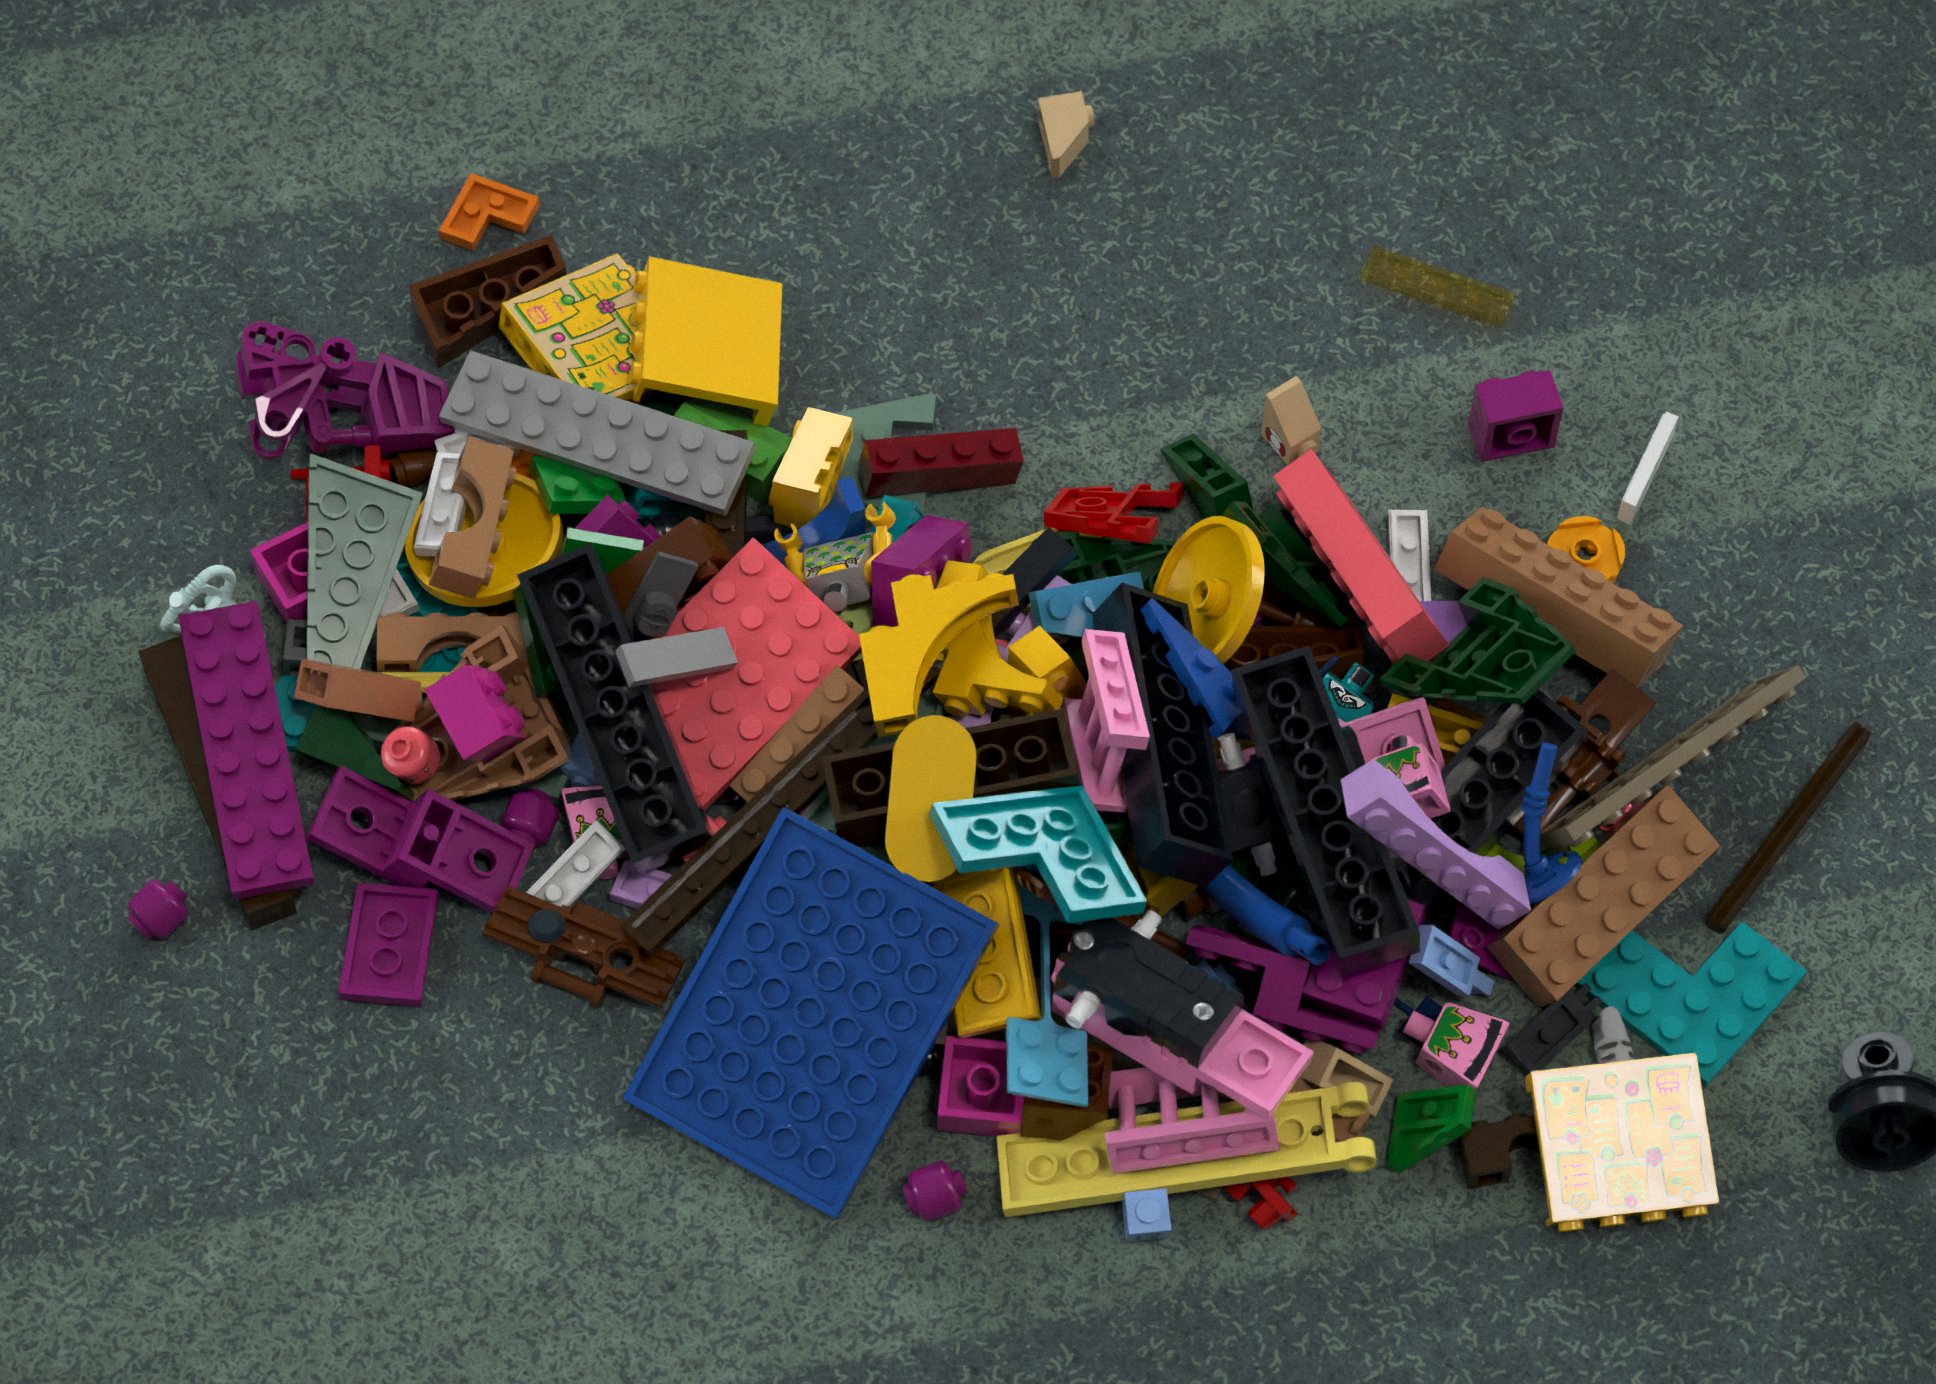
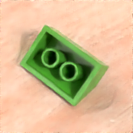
[674,398,792,504]

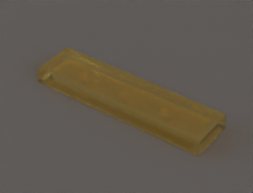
[1360,245,1516,328]

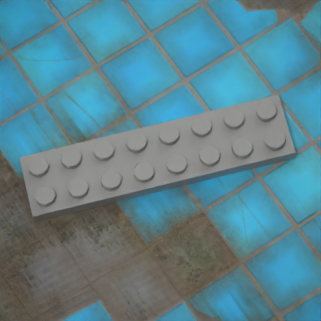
[439,350,756,516]

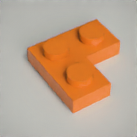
[439,173,540,251]

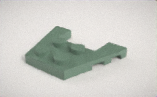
[832,393,936,513]

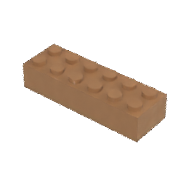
[1434,506,1683,688]
[1486,784,1720,1008]

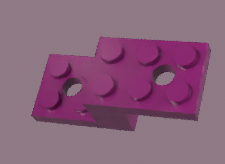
[305,765,535,913]
[1186,924,1381,1054]

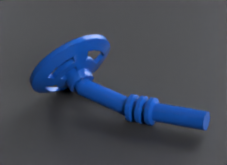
[1521,743,1582,904]

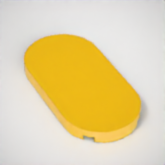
[885,715,976,882]

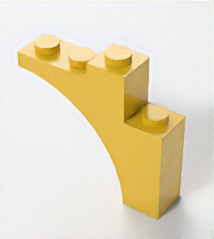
[932,560,1063,717]
[859,573,1019,738]

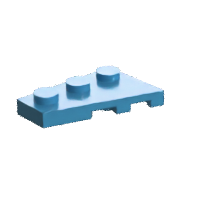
[1028,571,1144,639]

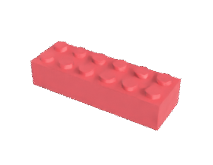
[1273,449,1450,664]

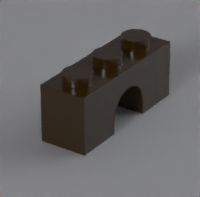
[1456,1113,1540,1189]

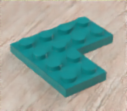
[929,785,1147,923]
[1576,922,1807,1088]

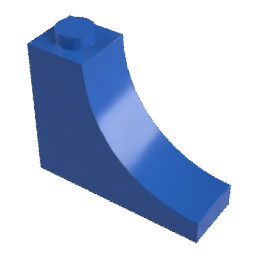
[764,477,866,568]

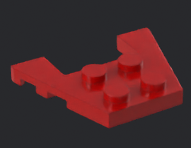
[1043,482,1184,543]

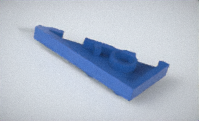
[1140,598,1240,739]

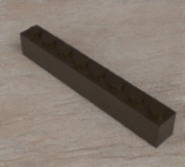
[138,635,300,931]

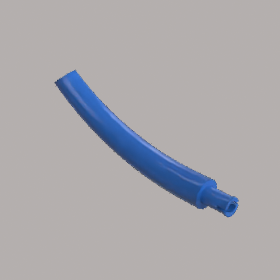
[1200,865,1331,965]

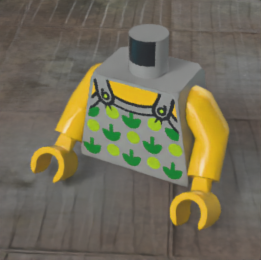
[774,502,896,612]

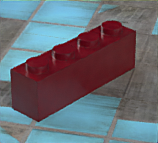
[858,428,1024,497]

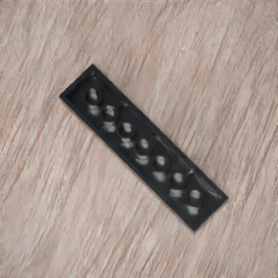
[517,543,714,874]
[1095,582,1234,887]
[1231,646,1420,978]
[1308,689,1588,938]

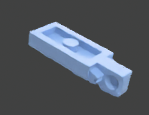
[1409,925,1494,998]

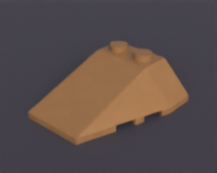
[394,625,571,801]

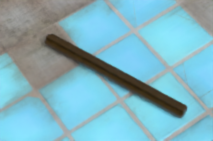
[1705,722,1871,934]

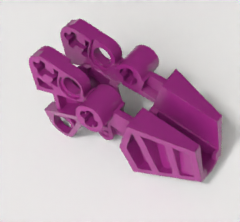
[234,321,454,460]

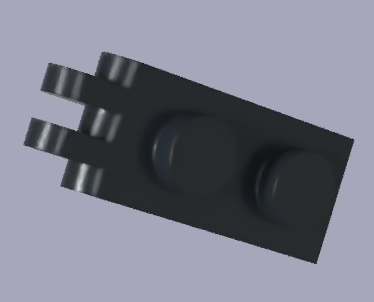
[1502,983,1602,1076]

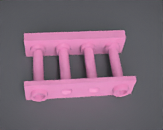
[1062,629,1150,813]
[1105,1067,1280,1174]

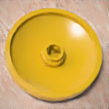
[405,473,563,607]
[1153,516,1265,664]

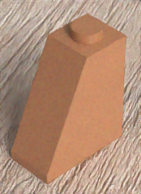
[294,658,422,722]

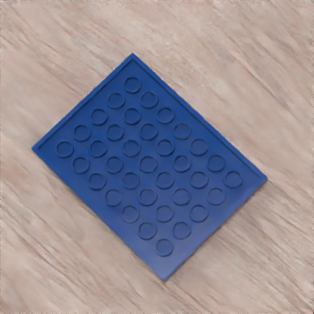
[622,807,1000,1220]

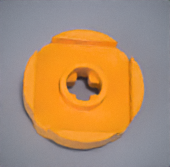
[1547,516,1625,583]

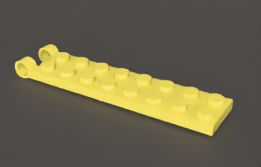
[997,1082,1377,1217]

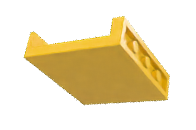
[628,256,782,427]

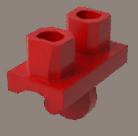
[1224,1176,1298,1231]

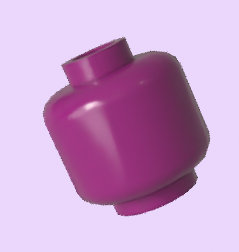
[500,789,559,850]
[127,879,189,940]
[903,1160,968,1222]

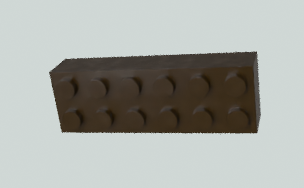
[821,709,1080,847]

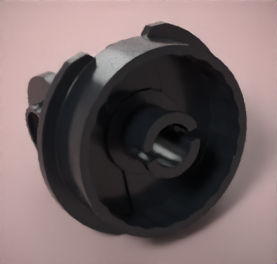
[1828,1032,1936,1172]

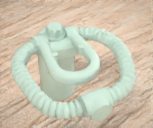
[160,565,266,639]

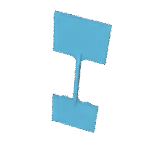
[1007,864,1088,1107]

